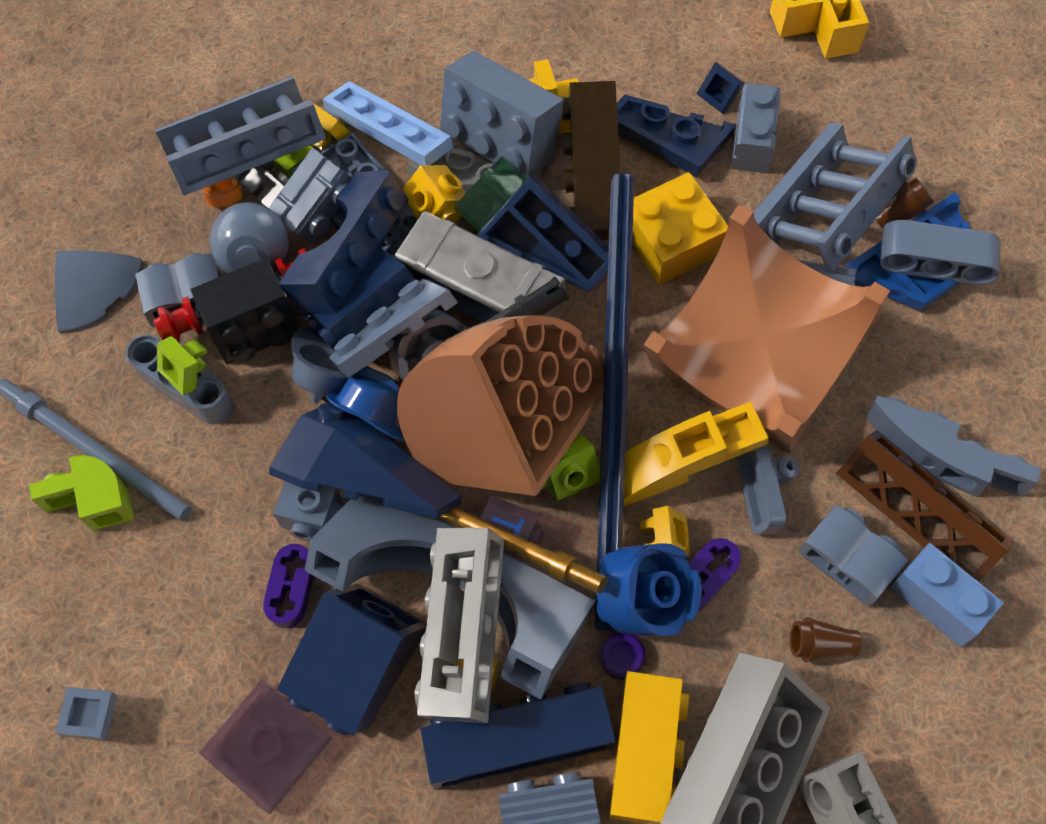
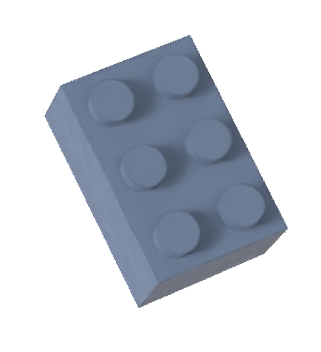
[440,50,564,181]

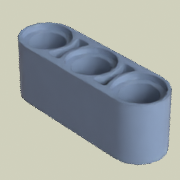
[880,220,1001,285]
[126,335,234,424]

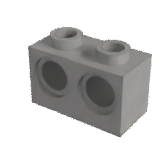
[798,751,898,824]

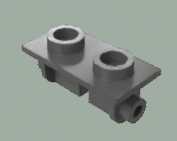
[234,161,291,208]

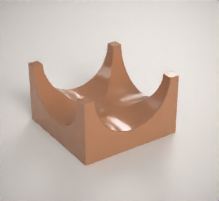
[644,204,890,453]

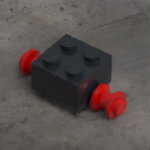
[153,248,306,364]

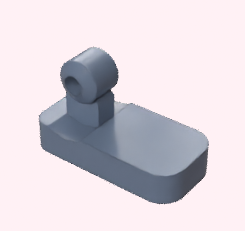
[737,446,800,535]

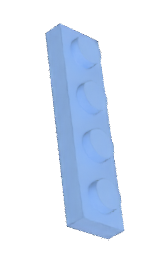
[323,81,453,165]

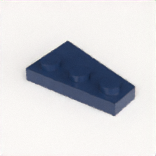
[617,94,737,177]

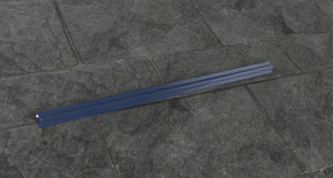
[595,173,634,631]

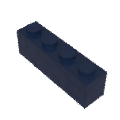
[420,683,615,790]

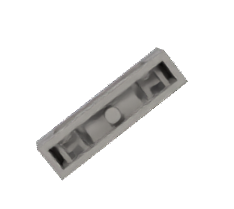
[415,528,504,724]

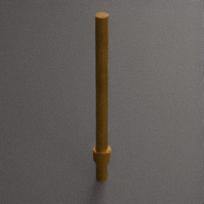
[438,507,608,594]

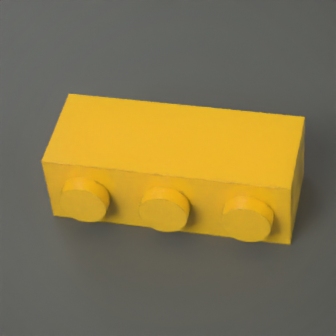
[608,671,689,824]

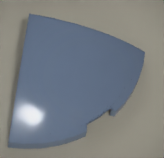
[55,251,143,333]

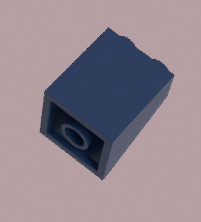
[277,583,427,736]

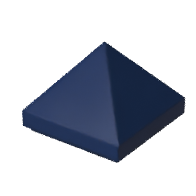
[696,62,745,114]

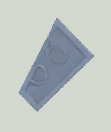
[329,279,458,378]

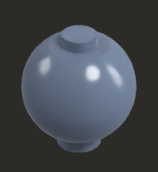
[209,202,289,274]

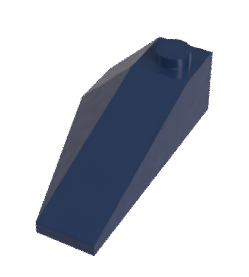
[269,403,461,518]

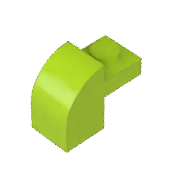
[29,455,134,531]

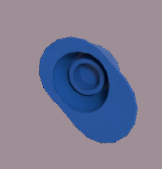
[327,366,406,443]

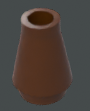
[875,177,934,229]
[790,617,861,662]

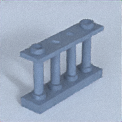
[155,76,326,196]
[753,122,917,272]

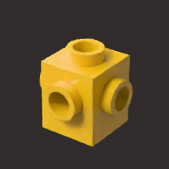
[403,165,471,223]

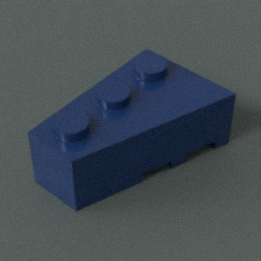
[476,177,609,292]

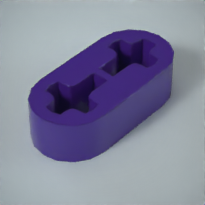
[688,538,741,611]
[263,544,314,628]

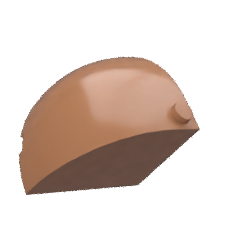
[397,315,604,496]

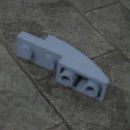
[866,395,1041,497]

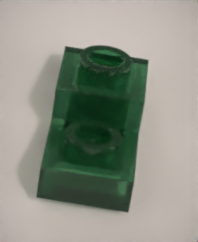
[454,156,528,231]

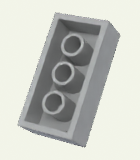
[660,653,831,824]

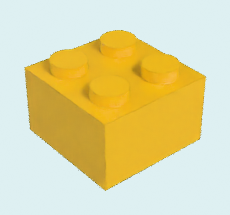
[632,172,728,285]

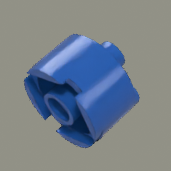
[597,543,702,636]

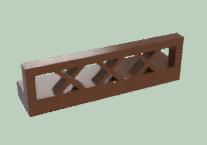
[836,430,1014,582]

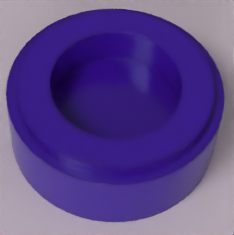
[600,633,645,680]

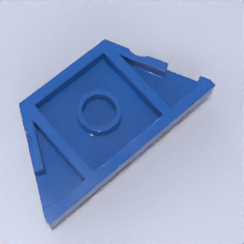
[843,192,971,311]

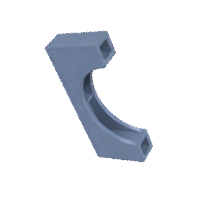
[305,496,595,700]

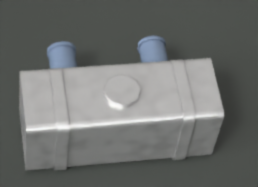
[395,211,567,323]

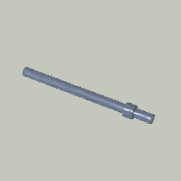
[0,378,191,521]

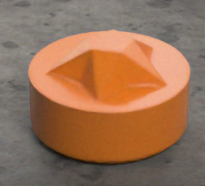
[203,179,244,209]

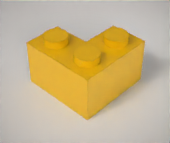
[770,0,869,59]

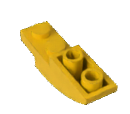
[598,401,768,507]

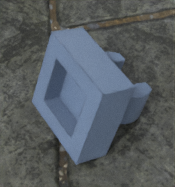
[55,687,118,741]

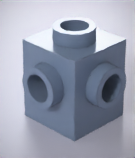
[273,481,345,541]

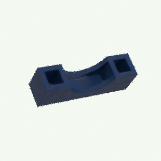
[279,170,409,313]

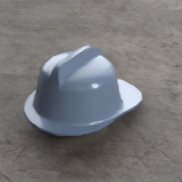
[292,328,348,404]

